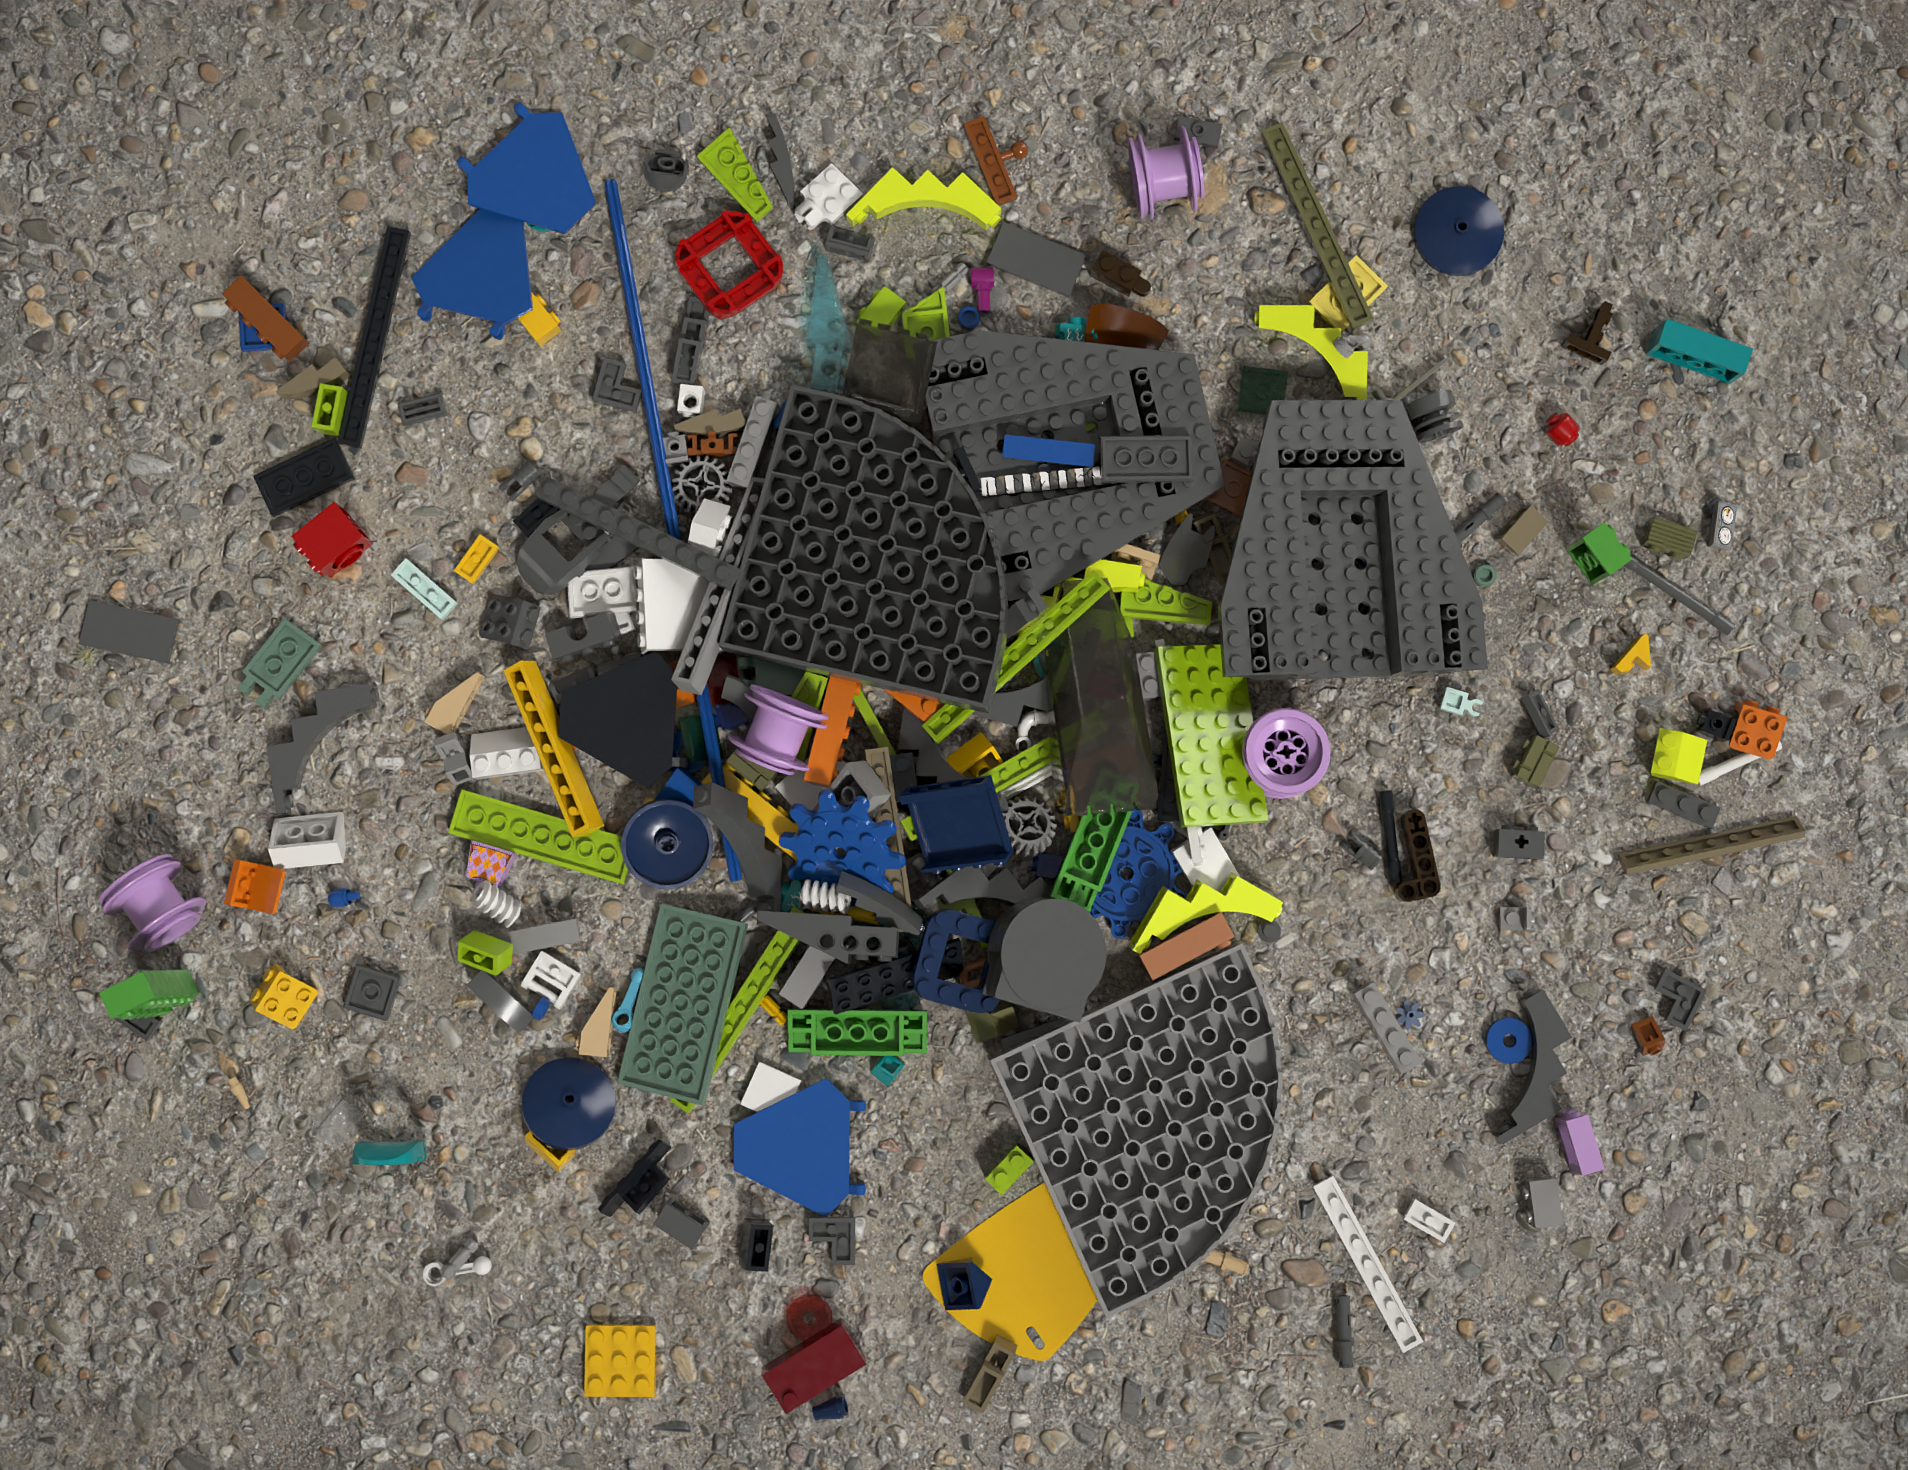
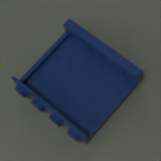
[898,775,1013,874]

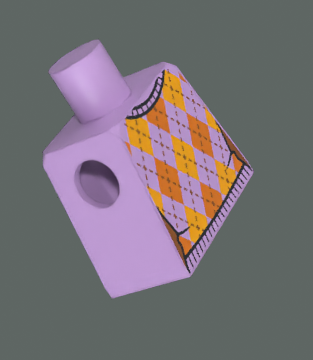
[466,840,517,892]

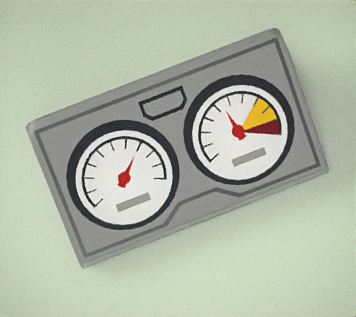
[1708,501,1737,551]

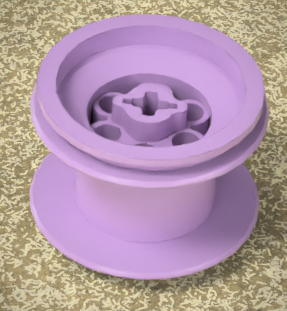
[1128,126,1205,220]
[727,684,829,775]
[1242,708,1331,799]
[99,854,207,952]

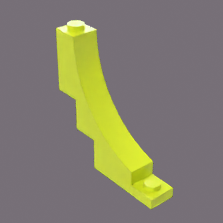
[846,167,1002,231]
[1255,305,1368,400]
[1018,559,1146,638]
[1128,872,1283,954]

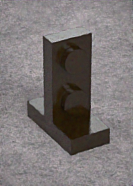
[1561,301,1613,365]

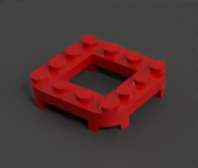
[675,210,783,320]

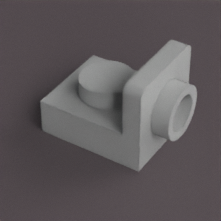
[1498,907,1535,930]

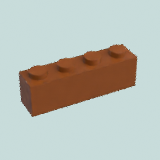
[222,275,309,362]

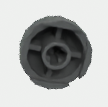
[643,149,689,192]

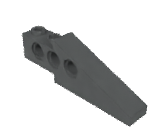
[758,911,899,964]

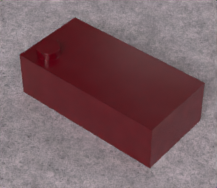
[762,1318,866,1414]

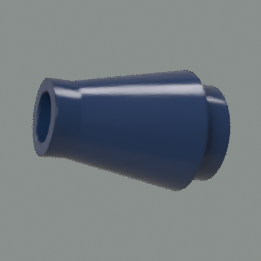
[812,1396,849,1421]

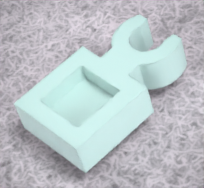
[1439,687,1483,717]

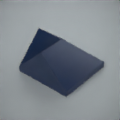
[937,1257,992,1310]

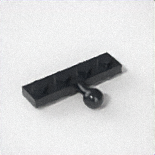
[1157,730,1180,822]

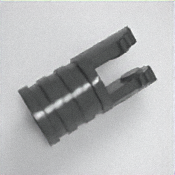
[498,460,542,502]
[1339,829,1384,870]

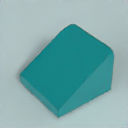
[871,1056,905,1086]

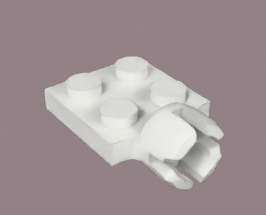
[794,163,863,230]

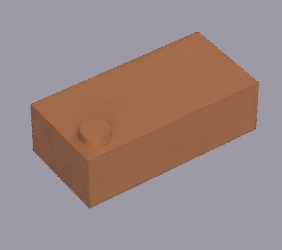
[1136,912,1234,980]

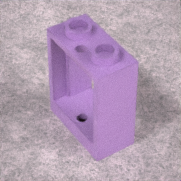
[1555,1109,1605,1176]

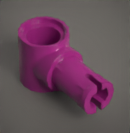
[971,267,994,312]

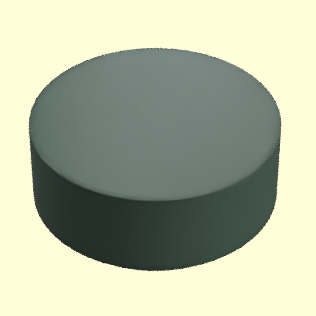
[1473,564,1497,588]

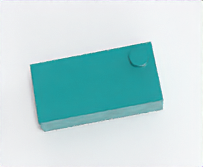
[1645,319,1753,384]

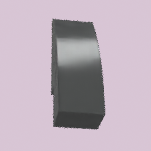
[466,970,534,1033]

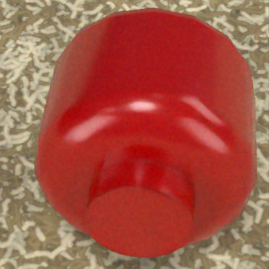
[1545,413,1579,447]

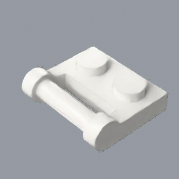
[521,951,582,1010]

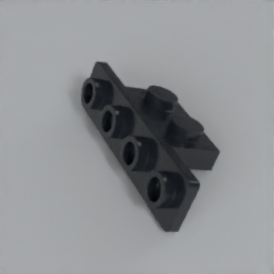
[598,1139,671,1217]

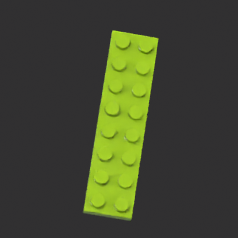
[448,789,629,885]

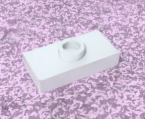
[1402,1198,1455,1243]

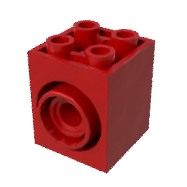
[291,502,373,578]

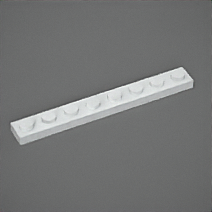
[1312,1175,1423,1353]

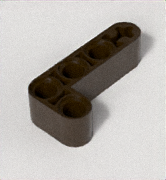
[1394,809,1441,902]

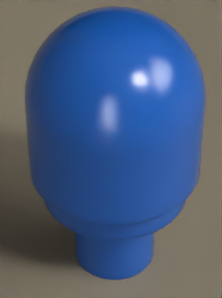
[327,888,361,908]

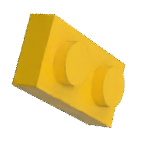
[454,534,500,585]

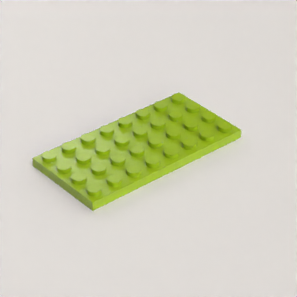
[1154,644,1269,828]

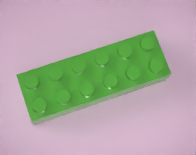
[99,969,199,1021]

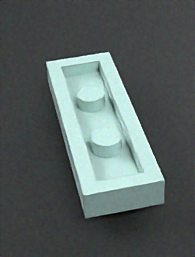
[391,558,458,620]

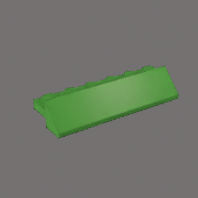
[1050,767,1140,913]
[788,1009,927,1056]

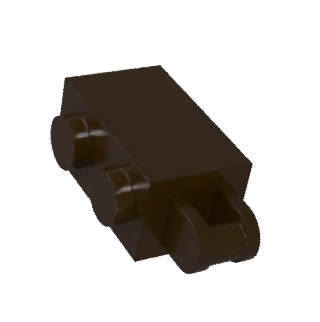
[1090,250,1151,297]

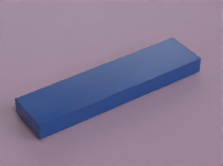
[1002,435,1095,467]

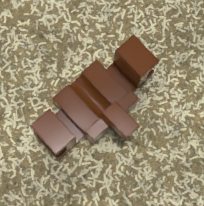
[688,431,739,458]

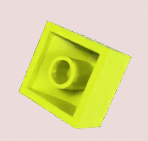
[1651,728,1707,785]

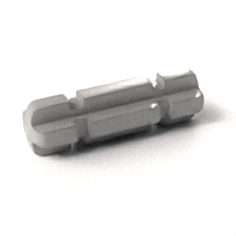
[931,263,969,294]
[440,1239,479,1280]

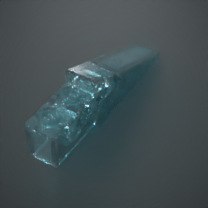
[807,255,853,395]

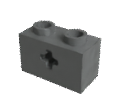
[1493,825,1545,860]

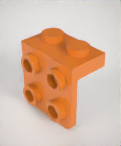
[1729,699,1788,759]
[224,859,286,914]

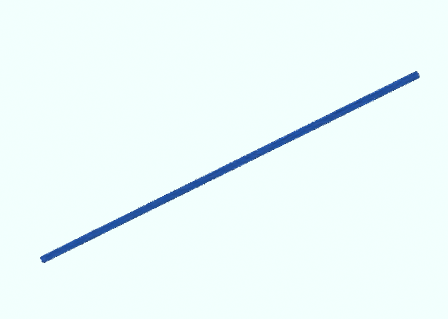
[605,179,742,882]

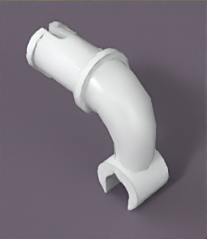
[1015,708,1057,750]

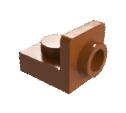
[1631,1016,1665,1056]

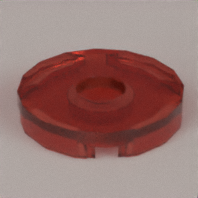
[786,1294,833,1341]

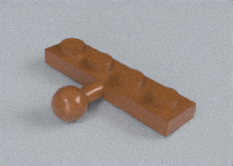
[963,116,1028,206]

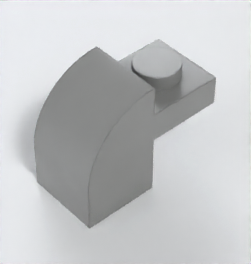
[433,731,474,786]

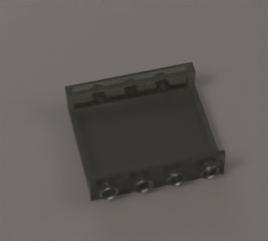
[835,318,937,423]

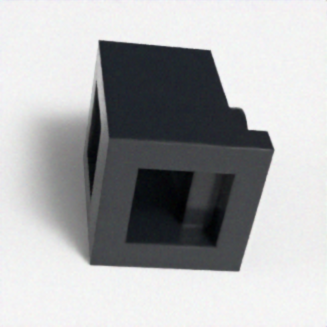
[1696,709,1737,742]

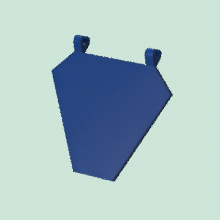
[457,102,596,234]
[411,209,533,340]
[734,1078,866,1217]

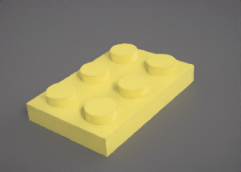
[1308,255,1388,333]

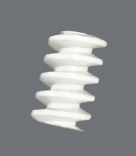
[799,879,852,915]
[470,880,521,928]

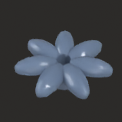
[1396,1000,1425,1030]

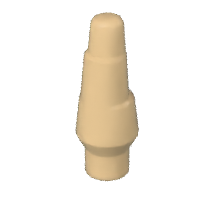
[227,1076,250,1109]

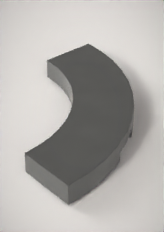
[721,674,758,724]

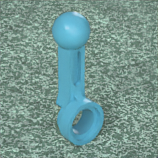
[611,967,645,1033]

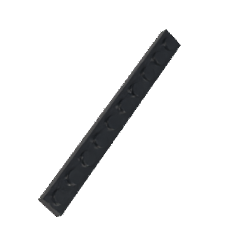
[338,226,411,449]

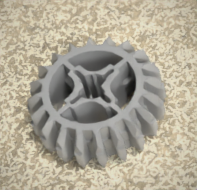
[672,455,733,515]
[1002,795,1057,857]

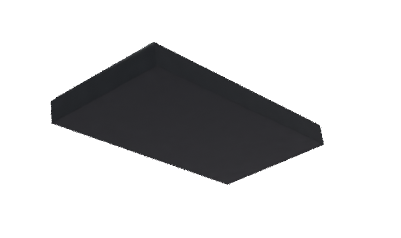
[253,438,355,517]

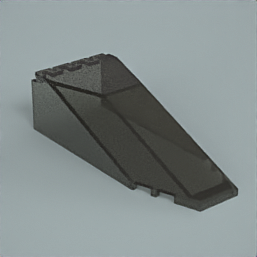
[1043,578,1158,816]

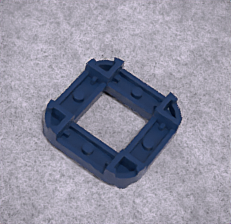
[910,909,1000,1013]

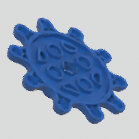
[779,789,906,906]
[1067,808,1187,939]

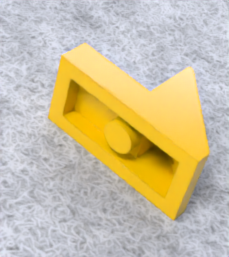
[1609,633,1651,675]

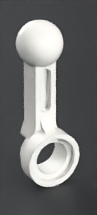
[423,1256,492,1286]

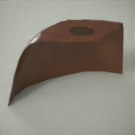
[1085,303,1169,350]

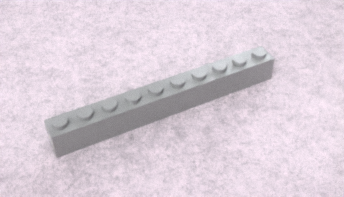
[671,477,765,695]

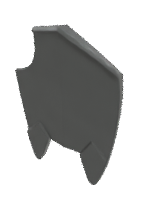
[1159,513,1216,586]

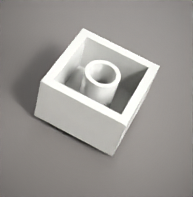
[688,498,732,559]

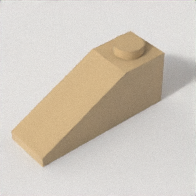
[424,673,485,734]
[576,987,617,1057]

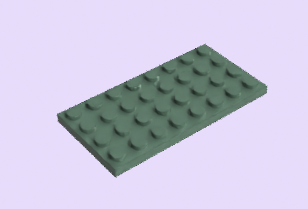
[617,904,748,1105]

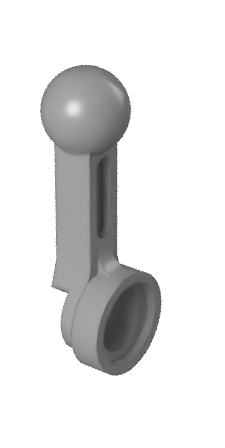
[1332,332,1371,358]

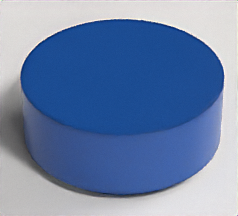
[958,306,980,330]
[531,997,551,1021]

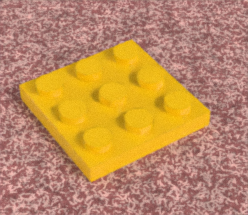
[584,1324,656,1397]

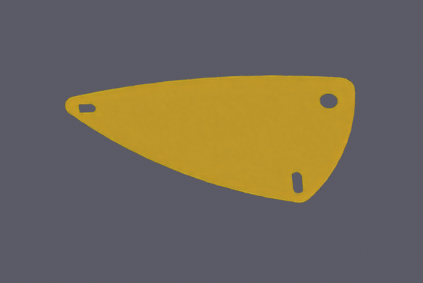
[923,1183,1097,1361]

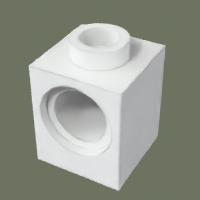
[677,384,705,420]

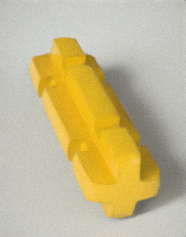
[760,995,788,1025]

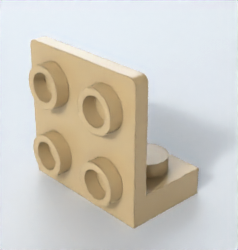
[1110,544,1161,594]

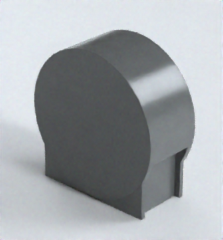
[982,897,1106,1023]

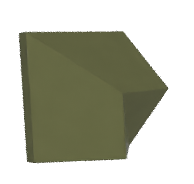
[965,999,1020,1043]

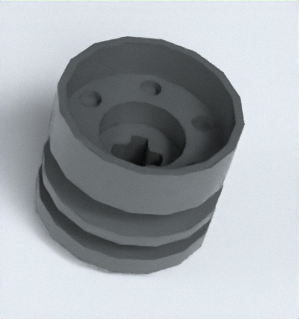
[1406,389,1464,443]

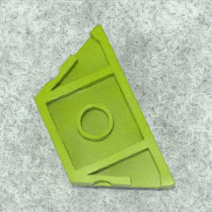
[902,287,950,363]

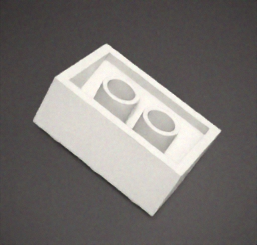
[470,727,545,780]
[268,812,346,869]

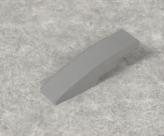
[491,918,581,955]

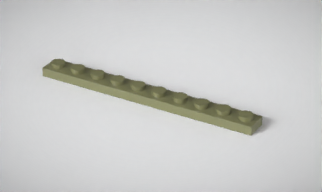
[1261,122,1374,330]

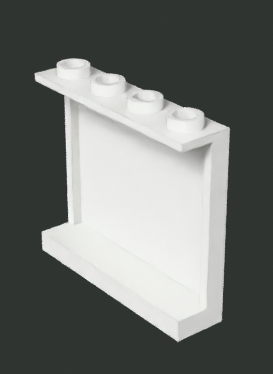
[634,559,724,654]

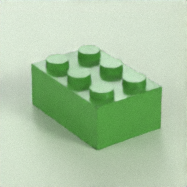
[1565,522,1632,585]

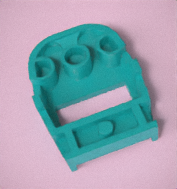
[351,1141,427,1165]

